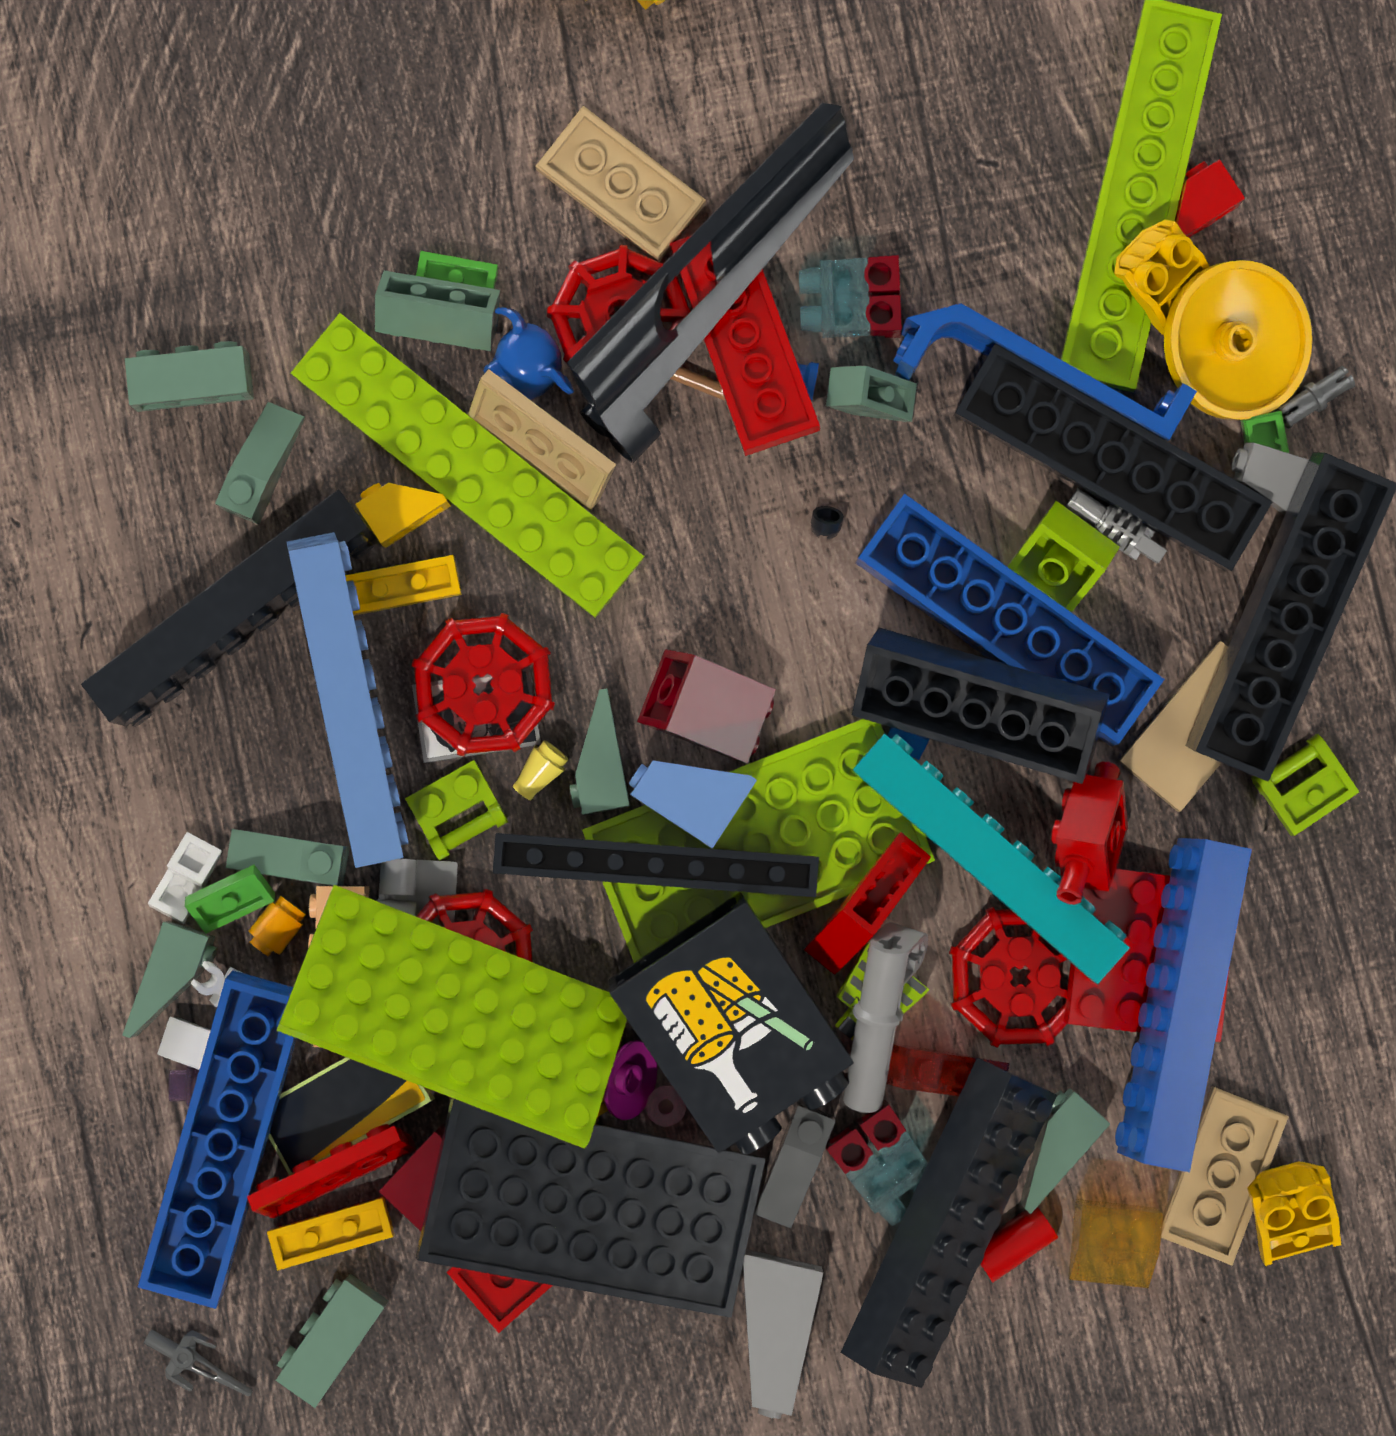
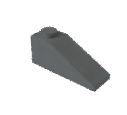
[754,1102,836,1228]

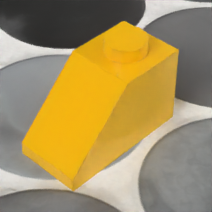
[355,483,451,548]

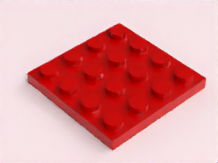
[1064,869,1230,1042]

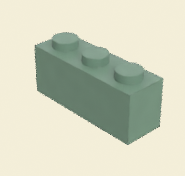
[375,271,500,351]
[125,341,254,412]
[275,1274,389,1408]

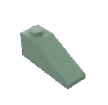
[215,402,305,525]
[569,688,630,815]
[226,829,350,886]
[122,921,217,1038]
[1020,1088,1110,1214]

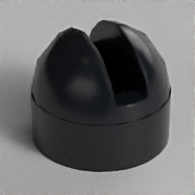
[811,506,844,540]

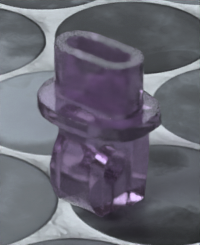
[169,1066,199,1107]

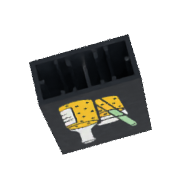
[608,892,854,1155]

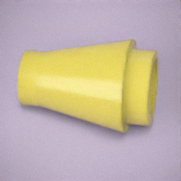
[513,740,568,801]

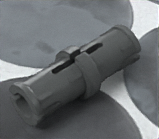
[1275,366,1355,429]

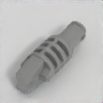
[1065,488,1167,563]

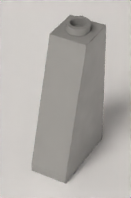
[1232,443,1309,515]
[743,1249,823,1419]

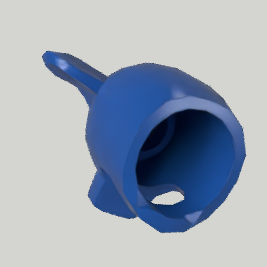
[483,307,574,400]

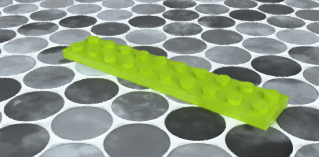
[1061,0,1222,392]
[291,313,644,619]

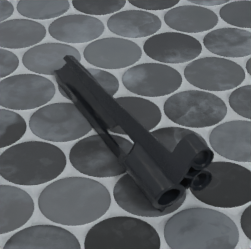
[567,102,854,463]

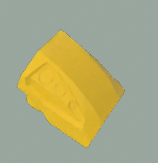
[1114,219,1210,335]
[1247,1161,1341,1266]

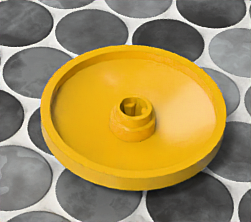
[1164,260,1312,420]

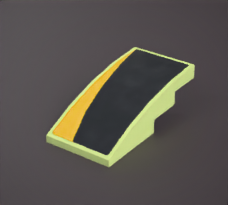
[268,1057,435,1176]

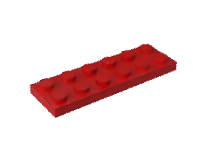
[670,236,820,456]

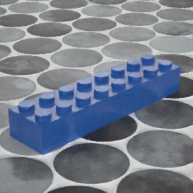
[855,493,1165,746]
[1115,838,1252,1173]
[138,970,297,1309]

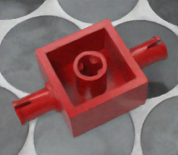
[1052,761,1128,905]

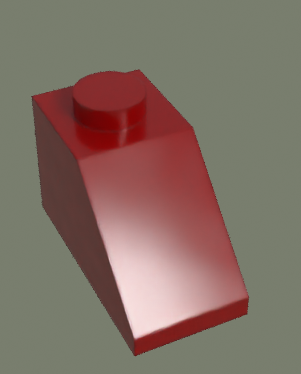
[1175,159,1245,238]

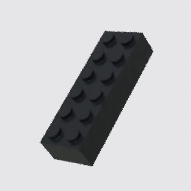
[852,627,1110,784]

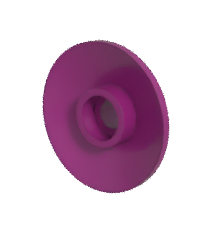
[604,1040,657,1120]

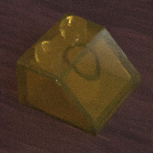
[1068,1199,1163,1288]

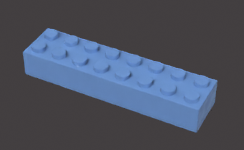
[287,532,408,868]

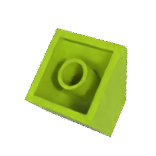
[1007,501,1120,612]

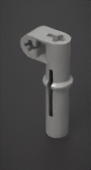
[843,921,928,1113]

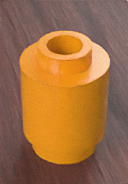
[248,895,306,957]

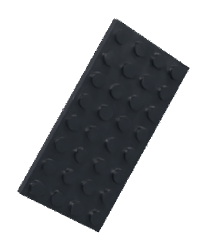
[415,1098,765,1318]

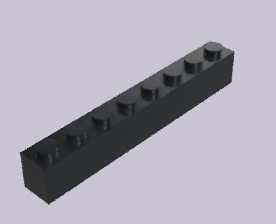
[493,833,819,897]

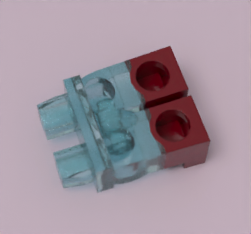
[799,255,902,338]
[825,1100,928,1226]

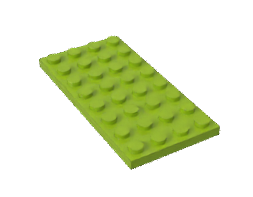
[582,719,935,962]
[277,885,627,1149]

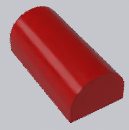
[980,1206,1058,1283]

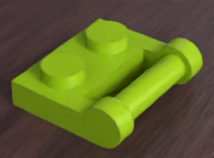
[1251,734,1359,836]
[405,760,509,860]

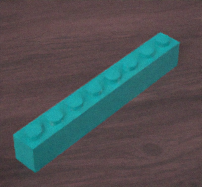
[853,733,1130,984]

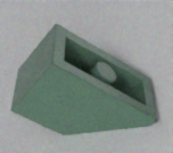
[826,366,917,422]

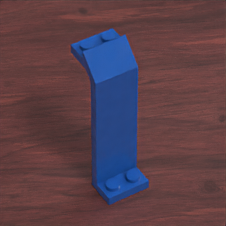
[893,303,1197,441]

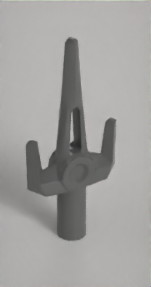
[144,1330,253,1396]

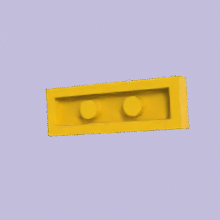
[345,555,462,616]
[267,1196,395,1271]

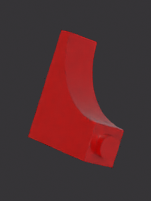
[804,832,931,975]

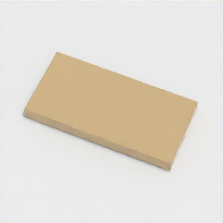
[535,106,706,262]
[468,369,616,510]
[1118,641,1228,812]
[1156,1086,1289,1265]

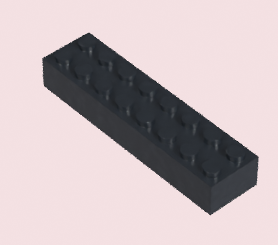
[953,343,1273,571]
[1185,452,1396,782]
[81,489,377,727]
[840,1057,1057,1388]

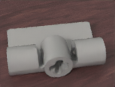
[376,859,458,927]

